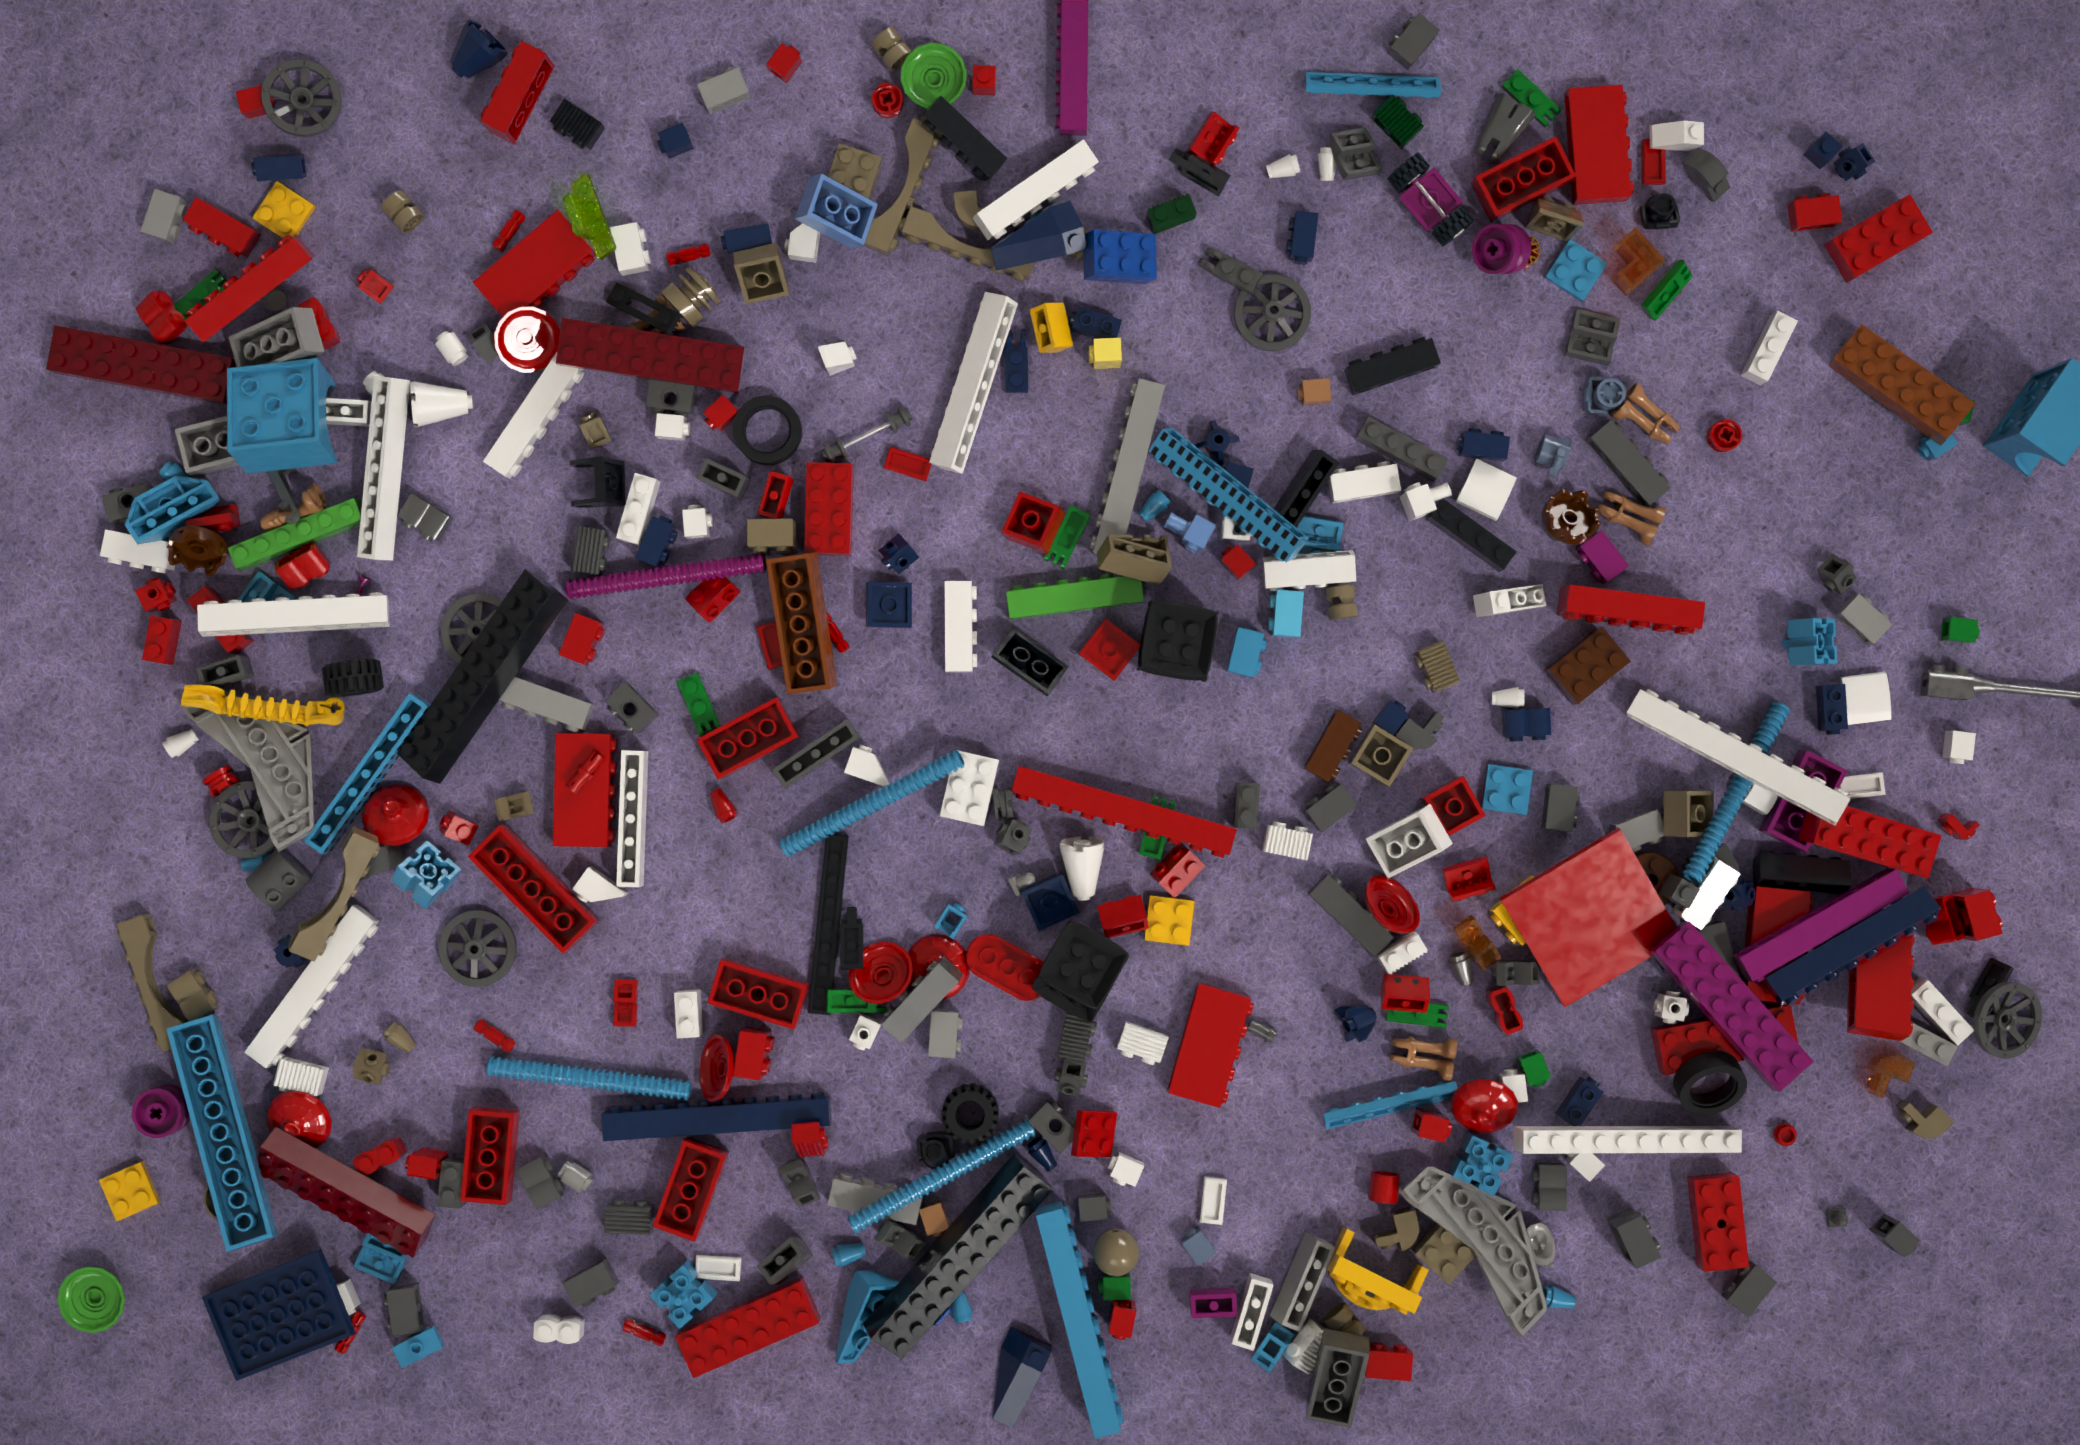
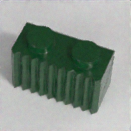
[1371,95,1424,150]
[1146,193,1197,234]

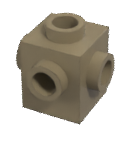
[353,1048,391,1085]

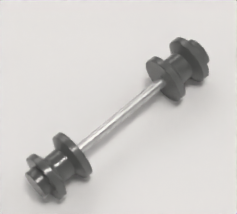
[821,405,913,463]

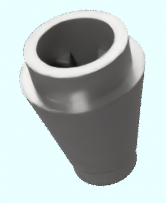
[1448,951,1473,986]

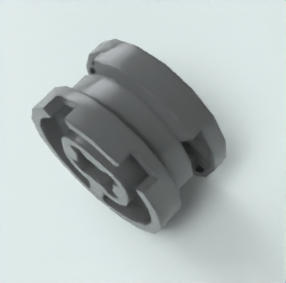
[993,787,1014,820]

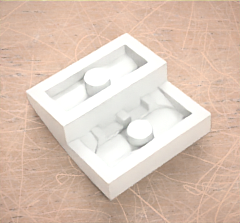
[1456,458,1517,521]
[1840,671,1891,725]

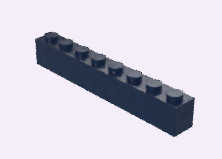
[1765,886,1941,1007]

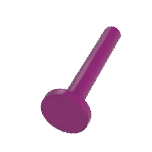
[355,575,372,596]

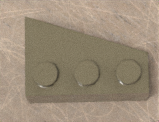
[1097,534,1172,585]

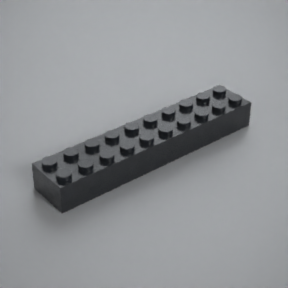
[397,569,568,784]
[863,1154,1053,1360]

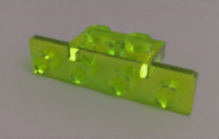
[562,173,617,260]

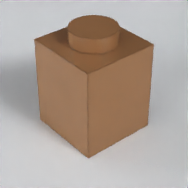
[1297,378,1331,406]
[919,1199,950,1237]

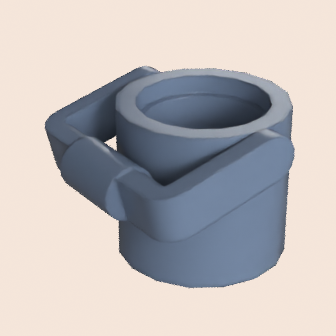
[1583,377,1626,415]
[1535,434,1572,478]

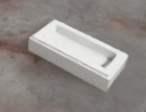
[1839,772,1886,799]
[1199,1176,1227,1225]
[695,1255,742,1281]

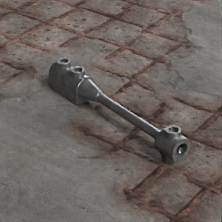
[1920,665,2080,706]

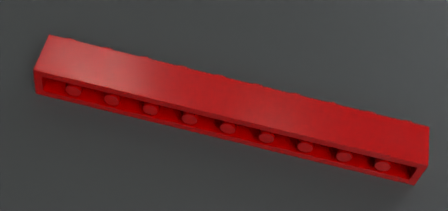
[1011,766,1237,858]

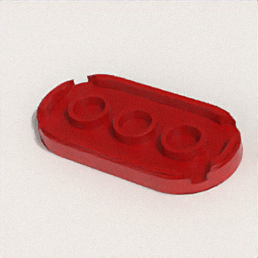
[966,934,1044,1001]

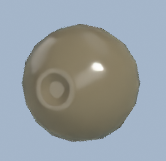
[1093,1228,1140,1277]

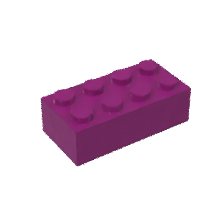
[1759,750,1848,852]

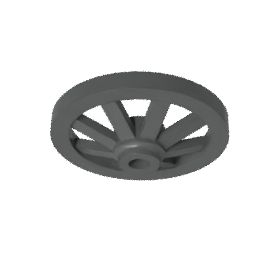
[261,59,342,137]
[1234,274,1311,352]
[441,593,503,664]
[209,781,275,859]
[439,910,517,987]
[1973,981,2042,1059]

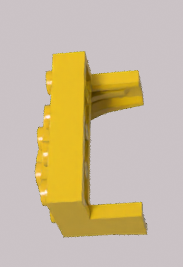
[1327,1227,1429,1315]

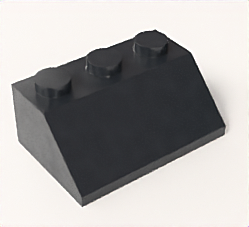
[991,628,1069,696]

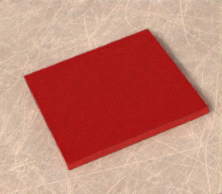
[1499,827,1676,1007]

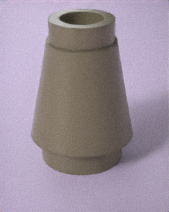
[382,1021,417,1054]

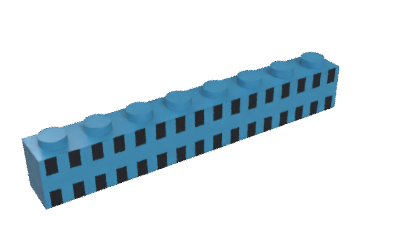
[1149,427,1309,562]
[304,693,431,854]

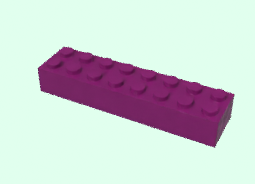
[1649,921,1814,1092]

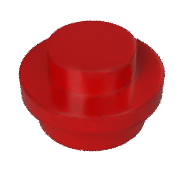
[1773,1123,1797,1146]

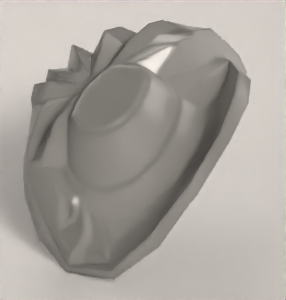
[1526,1223,1555,1268]

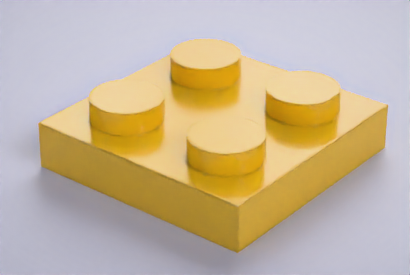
[252,181,316,238]
[1144,895,1195,946]
[99,1161,161,1222]

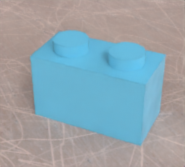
[1268,590,1304,638]

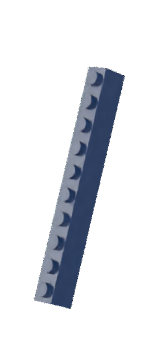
[601,1092,832,1141]

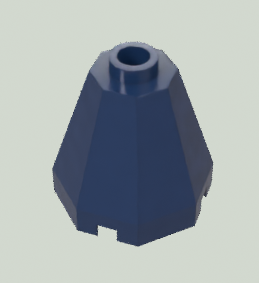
[450,19,508,78]

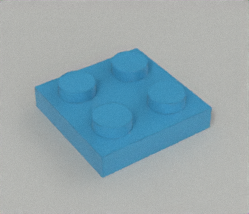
[1545,239,1608,302]
[1481,764,1533,815]

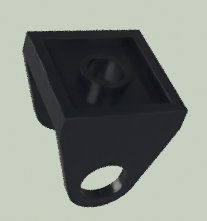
[570,456,626,508]

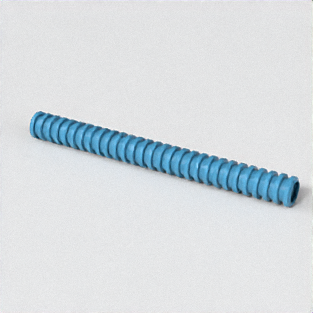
[1683,702,1790,883]
[780,749,965,857]
[486,1056,692,1101]
[847,1118,1036,1234]

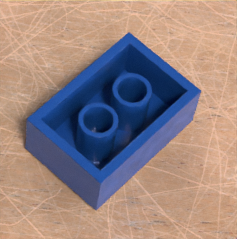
[1083,229,1157,284]

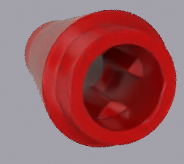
[709,788,737,823]

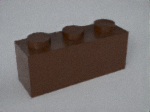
[1303,710,1362,782]

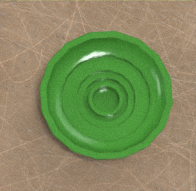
[901,43,967,108]
[57,1266,125,1333]

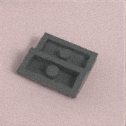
[1329,127,1382,181]
[1565,309,1620,366]

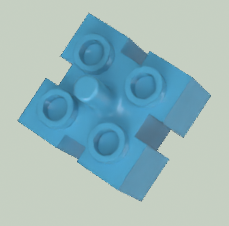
[1782,618,1837,666]
[391,841,462,910]
[1449,1132,1514,1196]
[649,1259,718,1329]

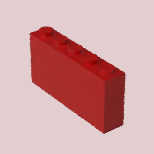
[1564,85,1634,205]
[473,210,597,317]
[553,733,617,847]
[1742,886,1813,1005]
[1847,919,1915,1041]
[1167,982,1254,1108]

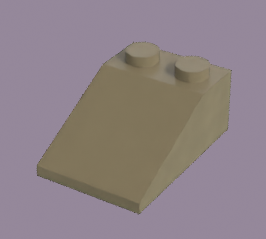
[1525,197,1584,242]

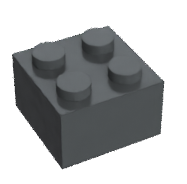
[1606,1207,1661,1269]

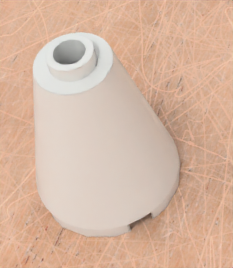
[410,382,473,427]
[1060,836,1105,901]

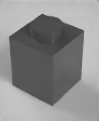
[1659,874,1700,909]
[1078,1193,1111,1222]

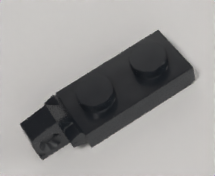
[1169,148,1231,196]
[840,907,864,970]
[1967,958,2014,1019]

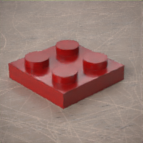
[1078,618,1141,681]
[1071,1110,1118,1157]

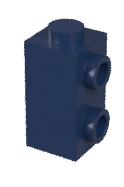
[251,154,307,181]
[1286,211,1318,265]
[720,223,772,254]
[1069,306,1122,339]
[1456,428,1510,462]
[635,515,678,567]
[1816,684,1848,735]
[1555,1076,1603,1126]

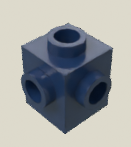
[1834,143,1876,181]
[878,533,919,574]
[1720,877,1755,910]
[273,934,307,968]

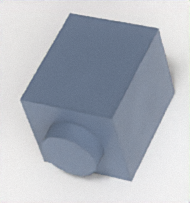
[1181,1227,1216,1266]

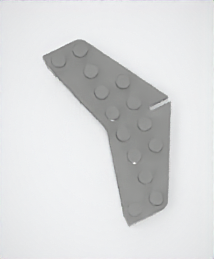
[181,688,315,852]
[1399,1167,1547,1337]

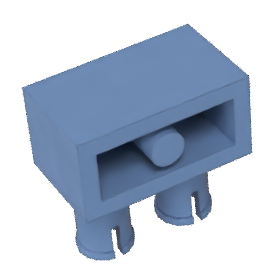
[1164,512,1216,554]

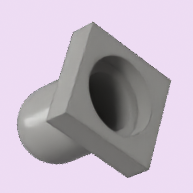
[1008,873,1036,896]

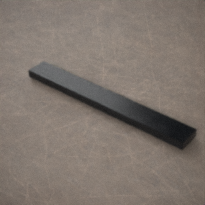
[808,834,849,1015]

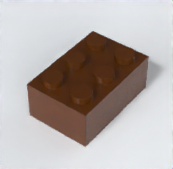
[1544,626,1631,705]

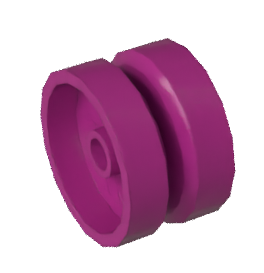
[1472,224,1531,274]
[132,1084,190,1138]

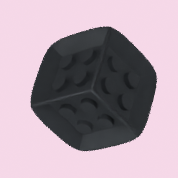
[1137,600,1219,682]
[1032,920,1129,1022]

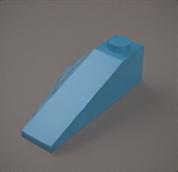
[835,1270,899,1364]

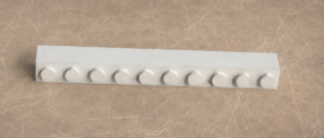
[1627,689,1850,826]
[1514,1126,1742,1154]

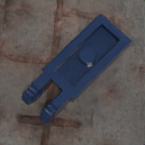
[1005,330,1028,393]

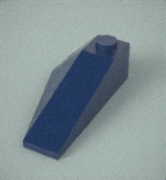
[990,200,1087,270]
[993,1326,1052,1428]

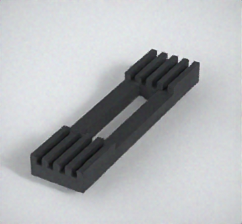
[605,282,683,336]

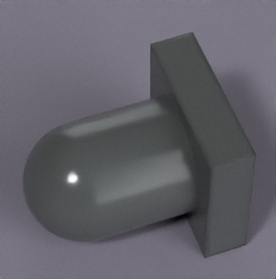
[1827,1208,1849,1227]

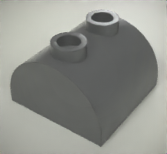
[245,849,313,910]

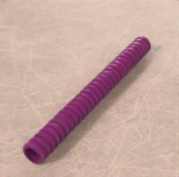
[565,552,767,599]

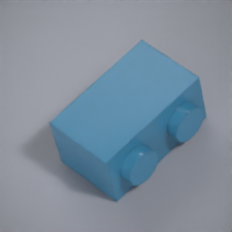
[1226,627,1267,678]

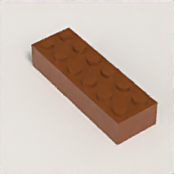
[1829,324,1976,446]
[766,552,838,694]

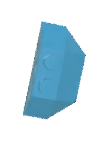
[124,476,220,545]

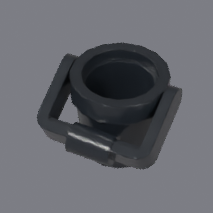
[1640,193,1680,230]
[916,1131,955,1170]

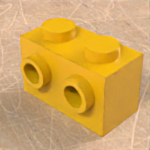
[1030,303,1073,353]

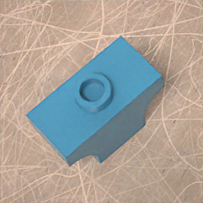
[1251,1321,1295,1373]
[392,1325,445,1368]

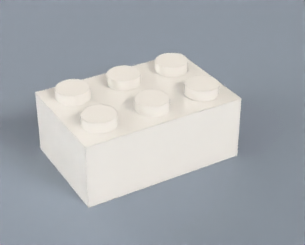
[940,750,999,826]
[1366,804,1453,878]

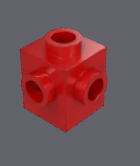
[135,577,177,612]

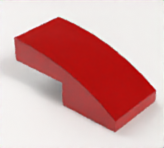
[613,979,638,1027]

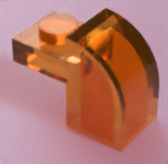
[1453,915,1502,971]
[1867,1053,1915,1098]

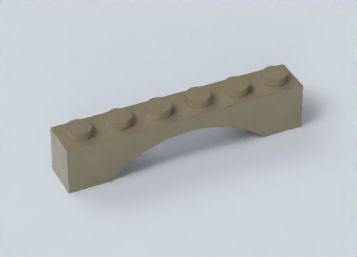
[863,118,939,257]
[902,206,1036,282]
[288,826,380,962]
[117,914,189,1052]

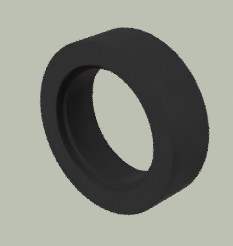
[733,395,802,465]
[1673,1051,1747,1115]

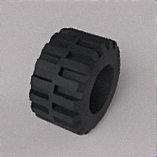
[322,659,384,697]
[942,1083,999,1144]

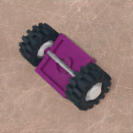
[1387,152,1474,247]

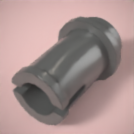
[1247,1018,1277,1043]

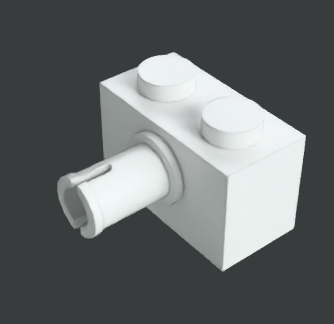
[1400,482,1452,522]

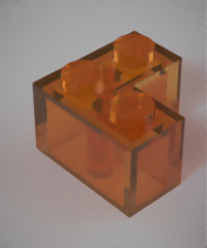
[1611,227,1666,296]

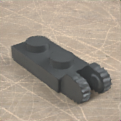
[1198,247,1263,295]

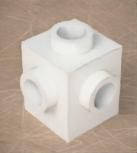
[1654,990,1689,1024]

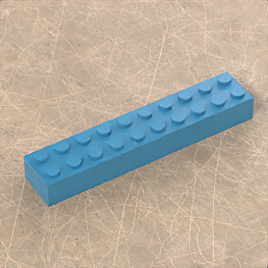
[166,1015,278,1252]
[1036,1201,1124,1439]

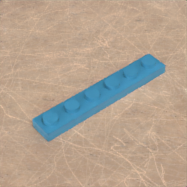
[1305,72,1441,98]
[1323,1081,1458,1130]

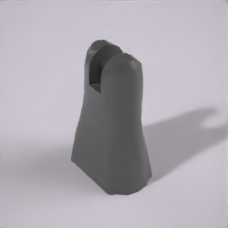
[1475,93,1536,164]

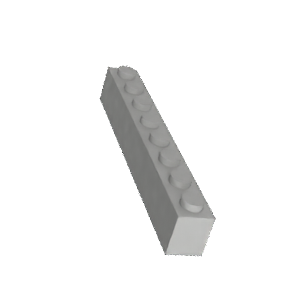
[1090,378,1165,555]

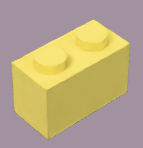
[1089,338,1122,369]

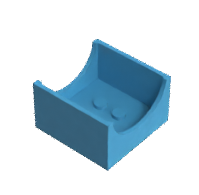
[227,358,337,474]
[1983,358,2080,477]

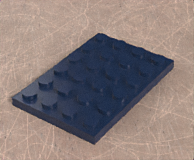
[202,1249,356,1381]

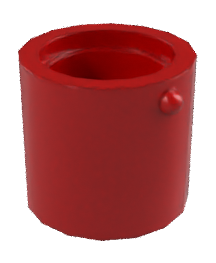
[1368,1171,1400,1204]

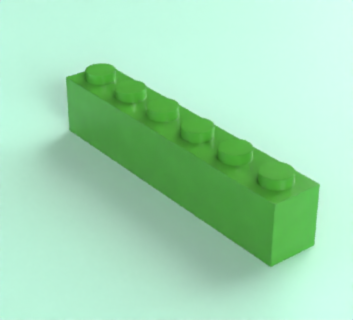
[228,498,362,571]
[1006,574,1144,620]

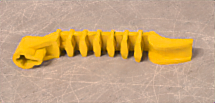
[181,685,345,727]

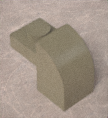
[954,190,984,231]
[1896,1100,1954,1139]
[1373,1206,1419,1251]

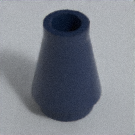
[1027,1136,1058,1171]

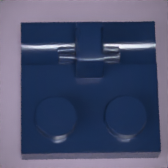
[866,581,912,628]
[1020,872,1080,931]

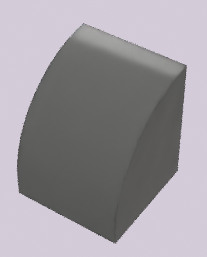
[467,322,499,363]

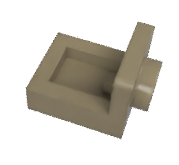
[494,792,534,821]

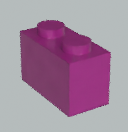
[1576,530,1629,584]
[1189,1287,1237,1318]

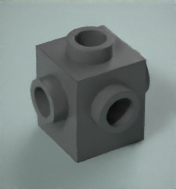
[1817,554,1857,594]
[994,818,1032,855]
[1054,1058,1088,1096]

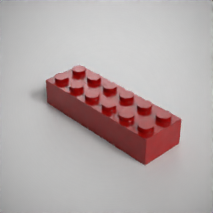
[185,234,314,342]
[1557,584,1705,635]
[1798,806,1942,879]
[467,824,600,954]
[1650,1003,1798,1075]
[675,1276,821,1378]

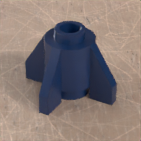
[1195,420,1240,466]
[1334,1005,1377,1042]

